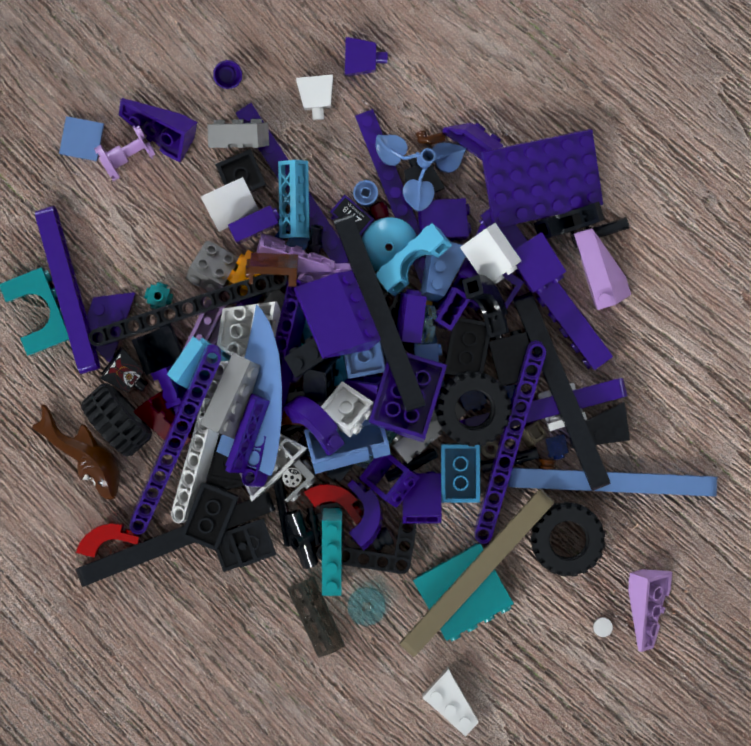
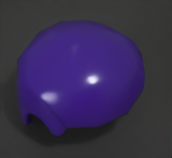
[213,60,242,89]

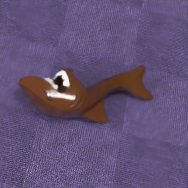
[32,404,120,499]

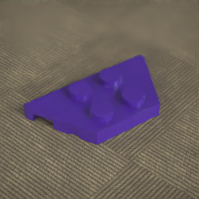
[87,292,136,362]

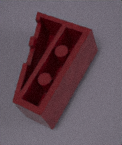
[133,390,195,447]

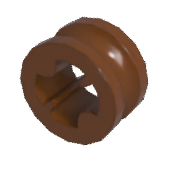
[539,459,556,470]

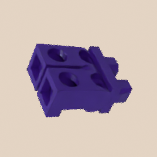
[151,365,195,415]

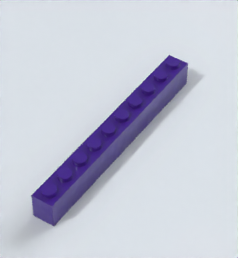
[479,208,613,370]

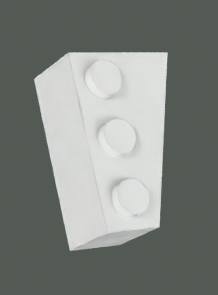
[422,666,478,737]

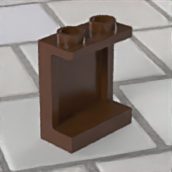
[245,253,298,287]

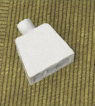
[296,74,333,120]

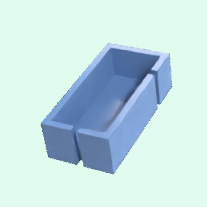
[304,419,390,474]

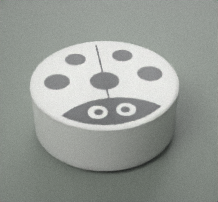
[282,468,302,487]

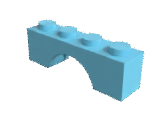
[376,223,452,296]

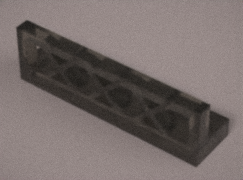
[287,576,345,658]

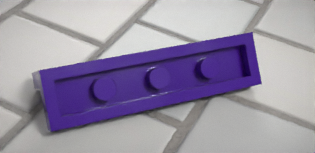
[225,393,270,473]

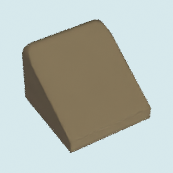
[521,420,548,448]

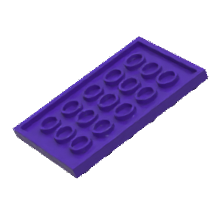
[481,129,603,228]

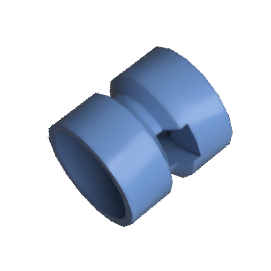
[353,180,378,207]

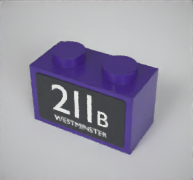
[330,195,374,236]

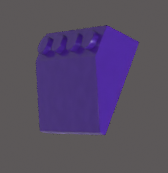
[294,270,381,359]
[369,353,447,442]

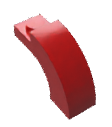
[304,483,364,524]
[76,523,141,558]

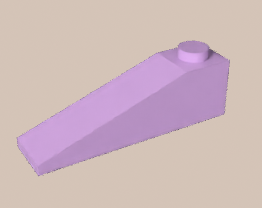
[574,228,631,310]
[256,233,335,272]
[628,569,672,652]

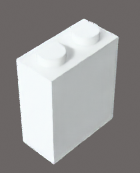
[460,223,521,284]

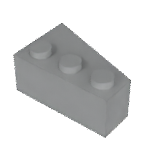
[207,119,269,148]

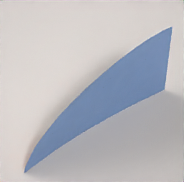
[216,304,282,476]

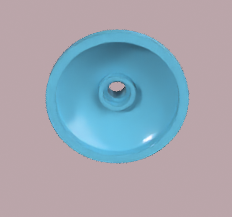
[362,217,417,271]

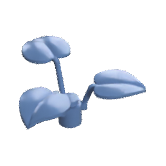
[375,135,466,211]

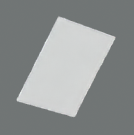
[201,177,259,232]

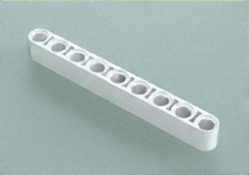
[171,361,229,523]

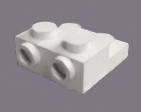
[321,382,374,437]

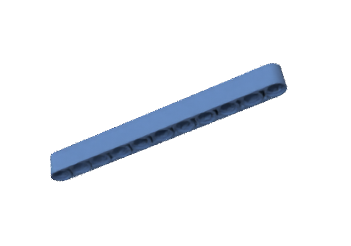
[508,467,718,497]

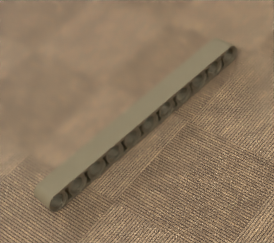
[399,488,555,657]

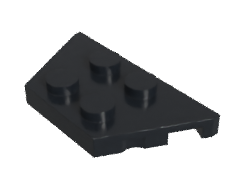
[206,433,244,490]

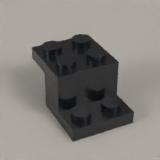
[216,518,277,572]

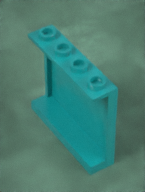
[413,542,514,642]

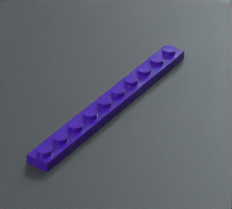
[235,103,349,264]
[355,109,426,284]

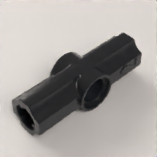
[284,509,319,569]

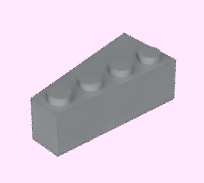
[201,353,260,439]
[392,402,466,463]

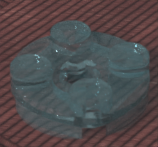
[421,305,436,344]
[347,587,386,626]

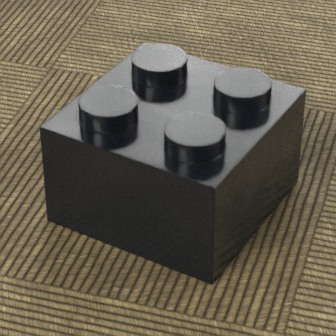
[215,149,267,193]

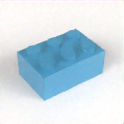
[441,444,480,503]

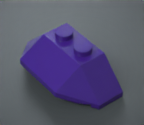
[442,123,503,160]

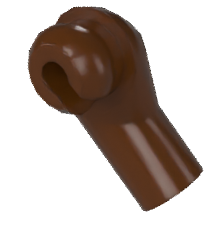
[416,130,445,145]

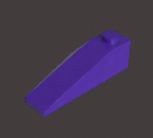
[119,98,197,162]

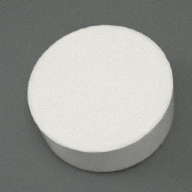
[593,617,613,637]

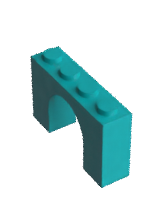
[0,267,69,356]
[322,508,342,596]

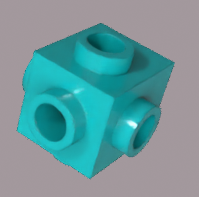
[144,282,174,309]

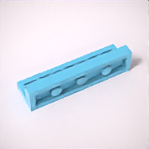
[278,160,309,239]

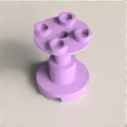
[94,125,155,181]

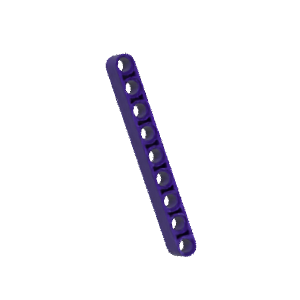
[35,206,100,374]
[460,378,628,427]

